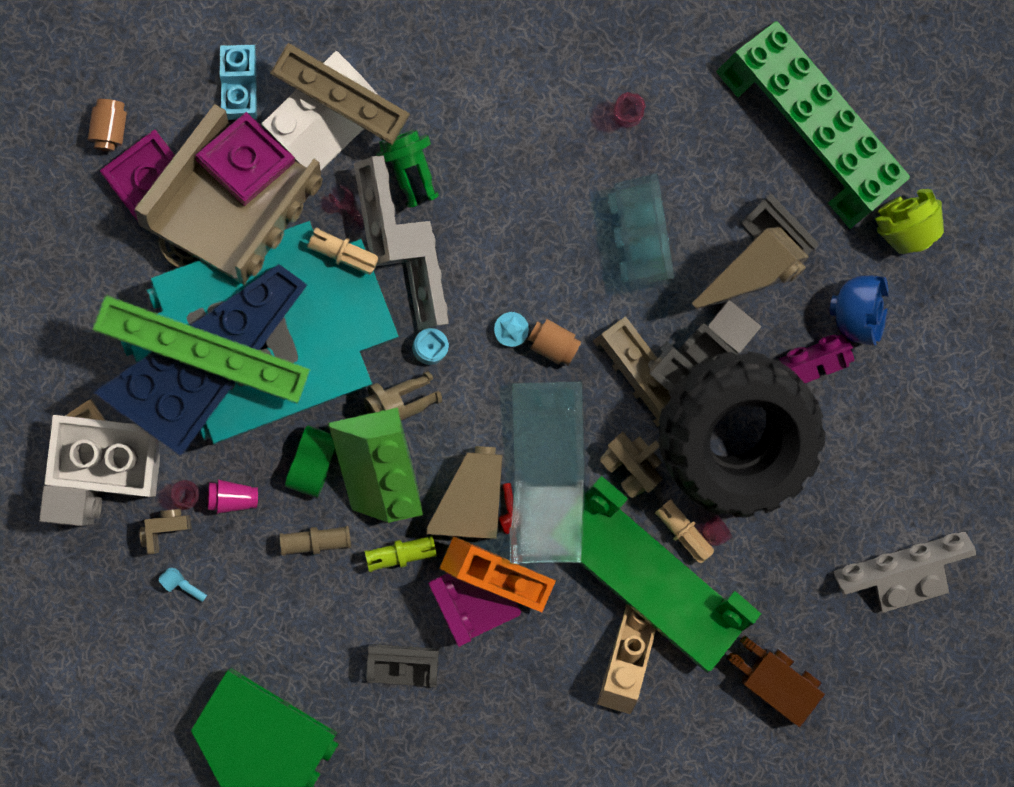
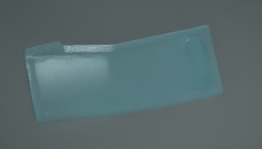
[509,381,586,563]

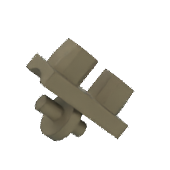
[600,432,663,498]

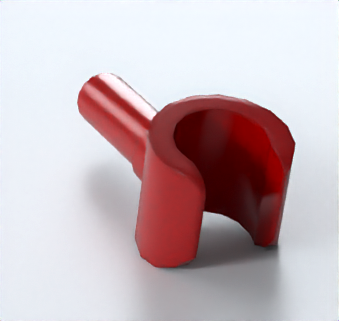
[498,483,521,534]

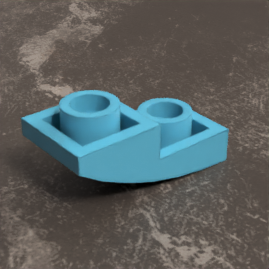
[220,45,257,120]

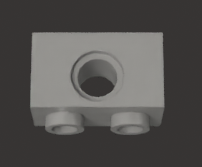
[40,485,102,526]

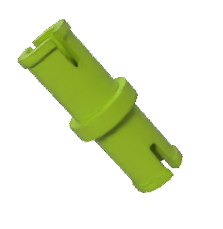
[364,535,437,572]

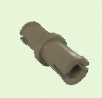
[279,526,351,556]

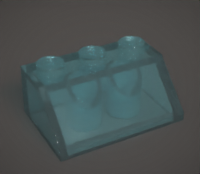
[608,173,674,290]

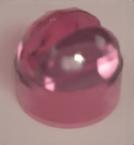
[171,480,199,510]
[702,515,733,546]

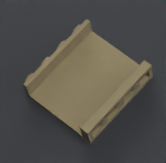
[135,104,323,285]

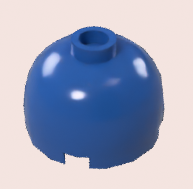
[830,275,889,346]

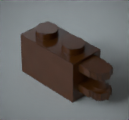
[727,635,825,728]

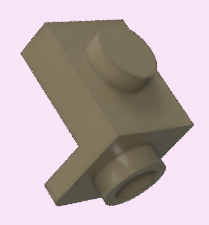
[140,509,192,554]

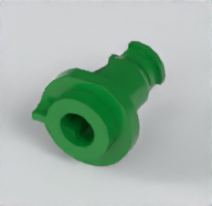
[376,130,439,208]

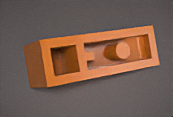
[440,536,556,612]

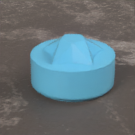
[494,312,529,347]
[412,328,449,365]

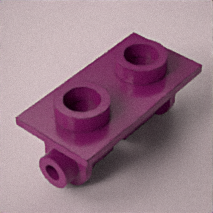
[779,334,855,383]

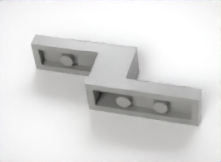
[354,156,449,330]

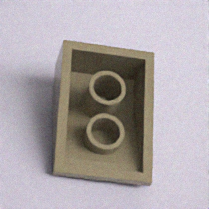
[692,227,809,308]

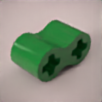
[285,425,336,499]

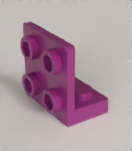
[429,573,521,647]

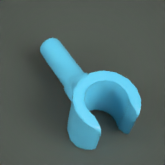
[159,568,207,602]

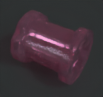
[613,92,646,127]

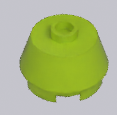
[875,189,944,254]

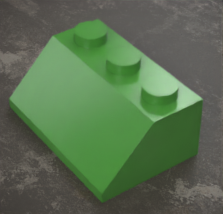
[329,407,423,523]

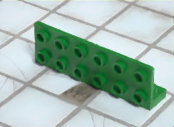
[716,21,910,229]
[550,476,761,673]

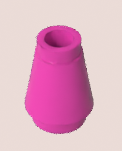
[208,479,258,514]

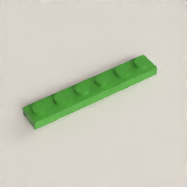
[93,296,310,404]

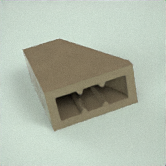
[427,446,502,539]

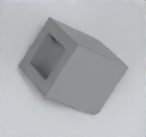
[708,300,762,354]

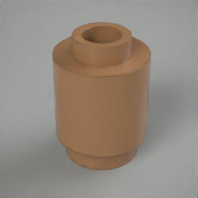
[88,99,127,152]
[527,319,581,366]

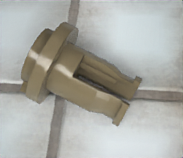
[364,371,442,421]

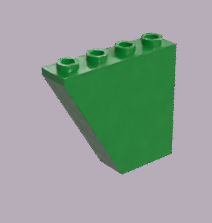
[191,668,338,787]

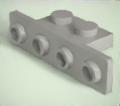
[834,532,976,613]

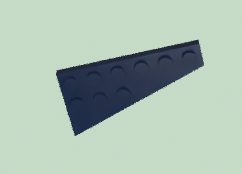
[93,264,307,457]

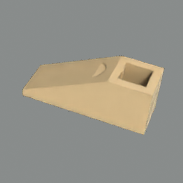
[597,604,656,714]

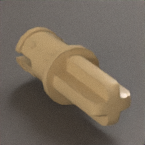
[307,228,378,274]
[655,499,714,563]

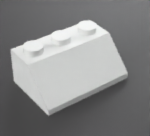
[262,50,378,171]
[45,415,160,497]

